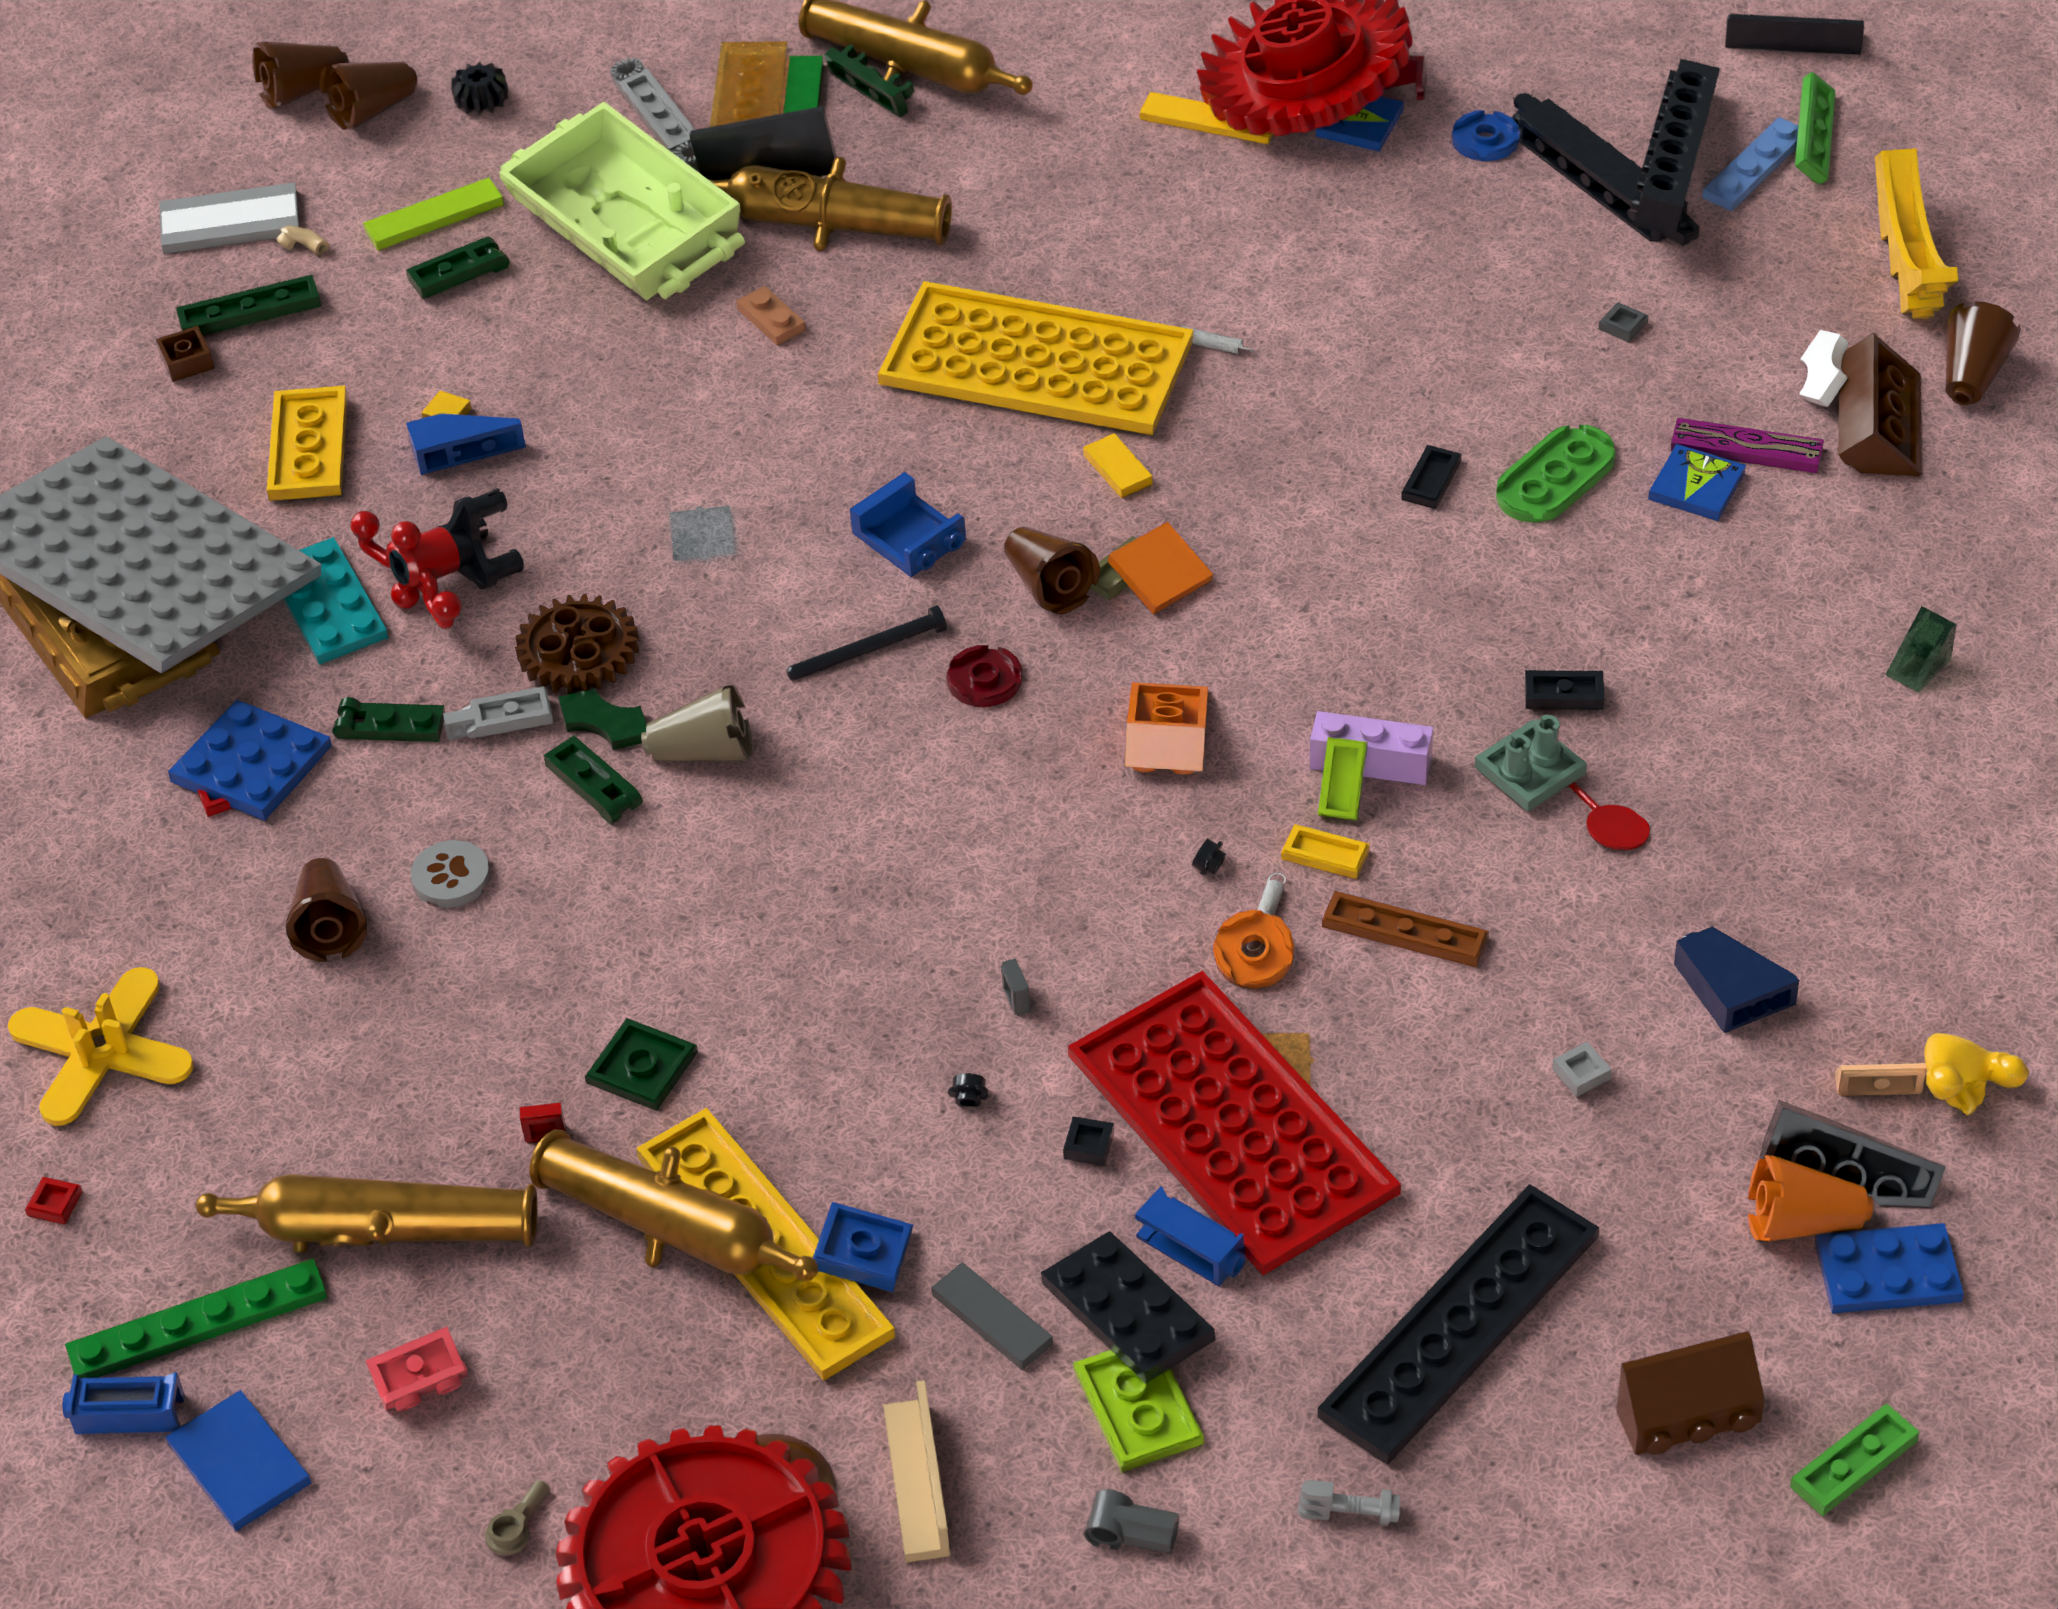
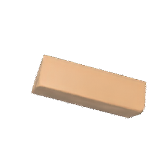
[1835,1063,1927,1096]

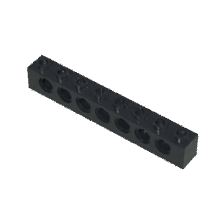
[1630,59,1720,236]

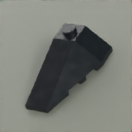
[1759,1100,1946,1207]

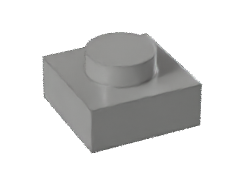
[1552,1042,1612,1097]

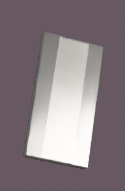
[159,182,300,254]

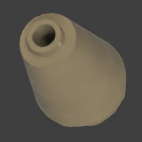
[641,685,752,762]

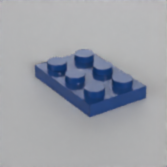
[1815,1223,1964,1314]

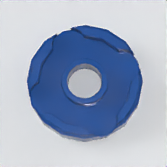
[1451,110,1520,161]

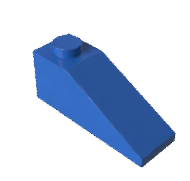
[406,414,526,475]

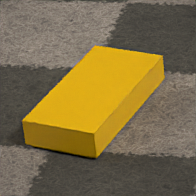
[1083,433,1153,498]
[1281,824,1370,879]

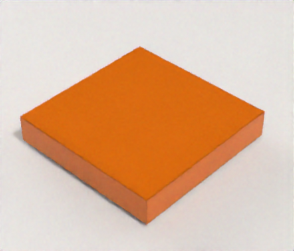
[1107,521,1213,615]

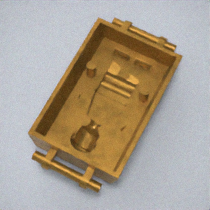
[0,574,221,719]

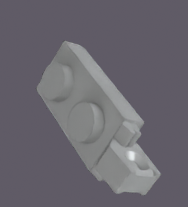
[443,686,553,740]

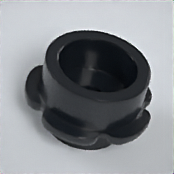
[1192,838,1226,875]
[948,1073,988,1107]

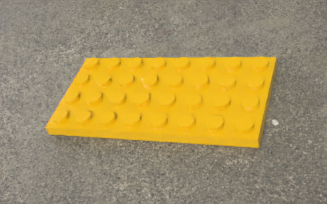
[878,281,1194,435]

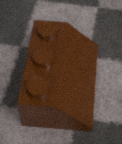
[1616,1331,1765,1455]

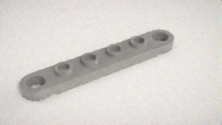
[610,57,699,171]

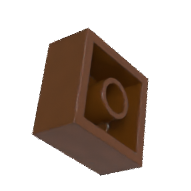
[156,326,215,382]

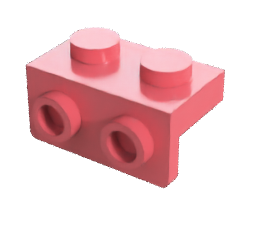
[366,1327,468,1412]

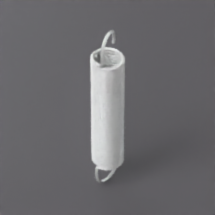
[1182,326,1254,355]
[1247,873,1286,951]

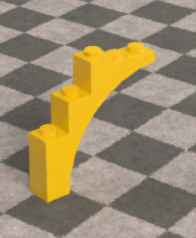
[1875,148,1958,319]

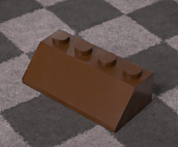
[1837,333,1921,476]

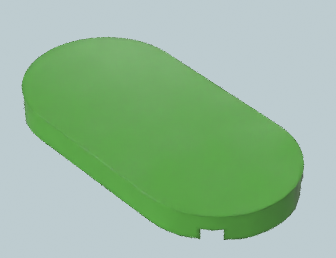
[1496,424,1615,522]

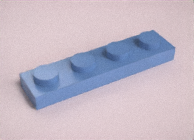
[1702,117,1799,211]

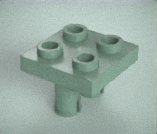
[1475,715,1587,812]

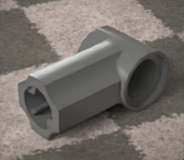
[1084,1489,1179,1554]

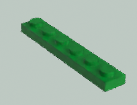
[65,1258,327,1378]

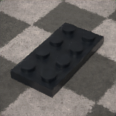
[1041,1231,1216,1384]

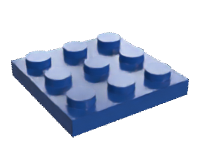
[168,699,332,821]

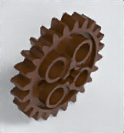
[515,594,639,694]

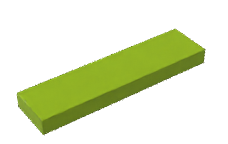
[363,177,504,251]

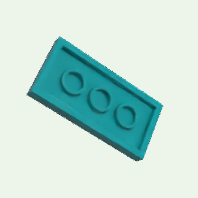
[283,537,389,665]

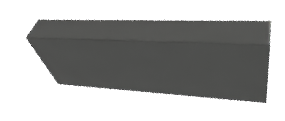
[931,1262,1053,1370]

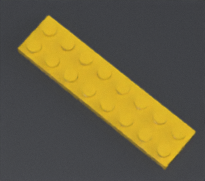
[636,1107,895,1381]

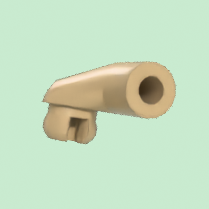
[277,225,329,256]

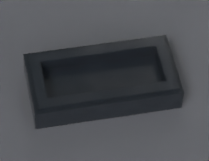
[1401,445,1462,509]

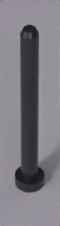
[786,605,947,680]

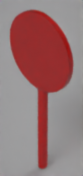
[1568,782,1650,850]

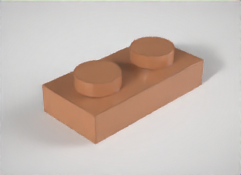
[736,286,806,346]

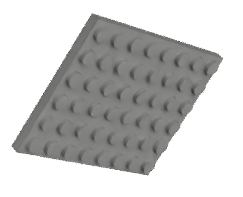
[0,436,321,674]

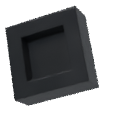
[1063,1116,1114,1166]

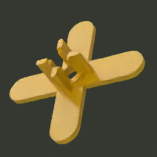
[8,967,193,1126]

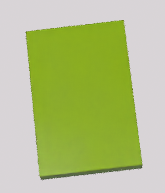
[1073,1350,1204,1473]

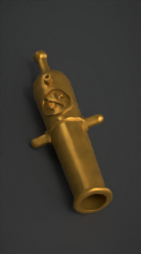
[798,0,1033,95]
[709,156,952,251]
[529,1130,818,1282]
[196,1174,538,1253]

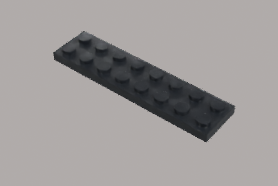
[1318,1184,1599,1465]

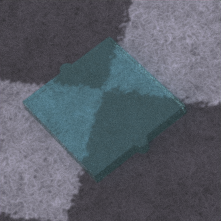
[669,506,735,561]

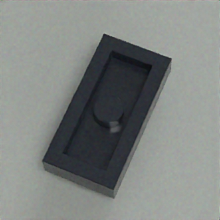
[1525,670,1604,710]

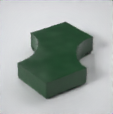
[558,688,646,750]

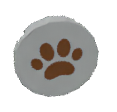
[411,840,491,908]

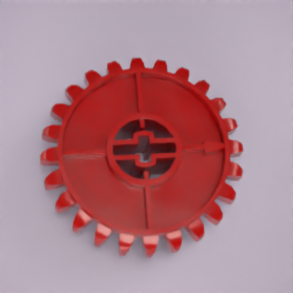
[1196,0,1413,136]
[556,1425,852,1609]

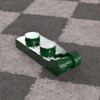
[406,237,510,299]
[332,697,446,742]
[543,735,643,825]

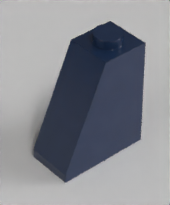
[1674,926,1799,1033]

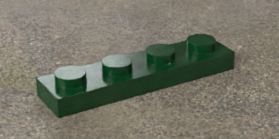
[175,274,322,336]

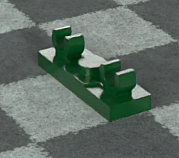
[824,45,915,117]

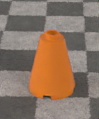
[1748,1155,1873,1242]

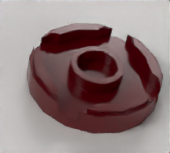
[946,645,1022,707]

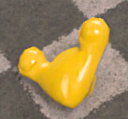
[1924,1033,2030,1116]

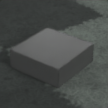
[1598,302,1648,343]
[1001,958,1031,1016]

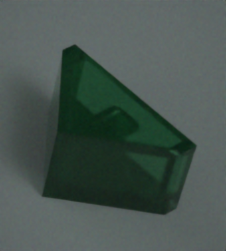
[1885,606,1957,692]

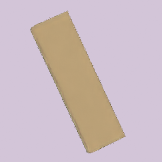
[883,1380,950,1563]

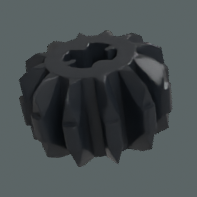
[451,61,509,116]

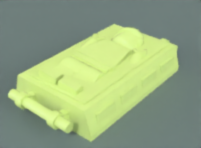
[499,102,745,301]

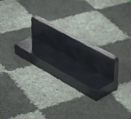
[1725,14,1864,55]

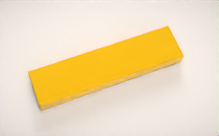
[1139,92,1274,144]

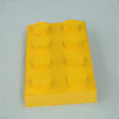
[267,386,348,501]

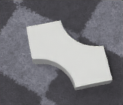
[1799,330,1849,407]

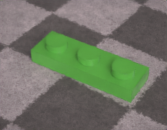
[1790,1403,1920,1517]

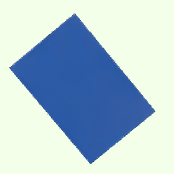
[165,1390,311,1532]

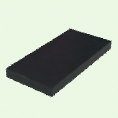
[689,106,837,181]

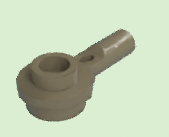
[485,1480,550,1556]

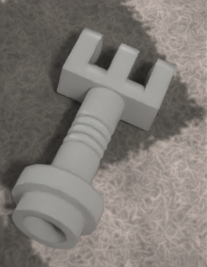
[1297,1480,1400,1526]

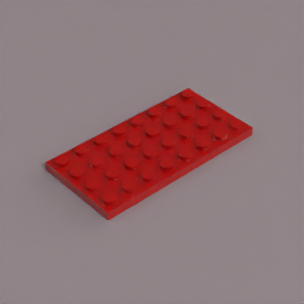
[1068,970,1401,1276]

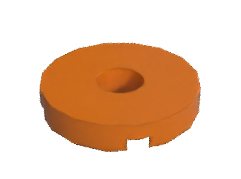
[1213,909,1295,989]

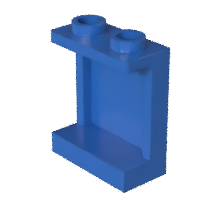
[850,472,966,577]

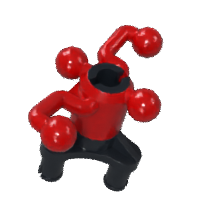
[350,488,524,629]

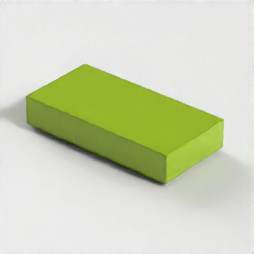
[1318,737,1368,821]

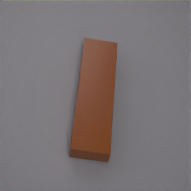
[1322,891,1489,968]

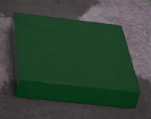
[585,1018,698,1111]

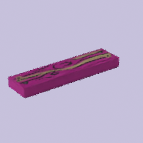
[1670,417,1824,473]

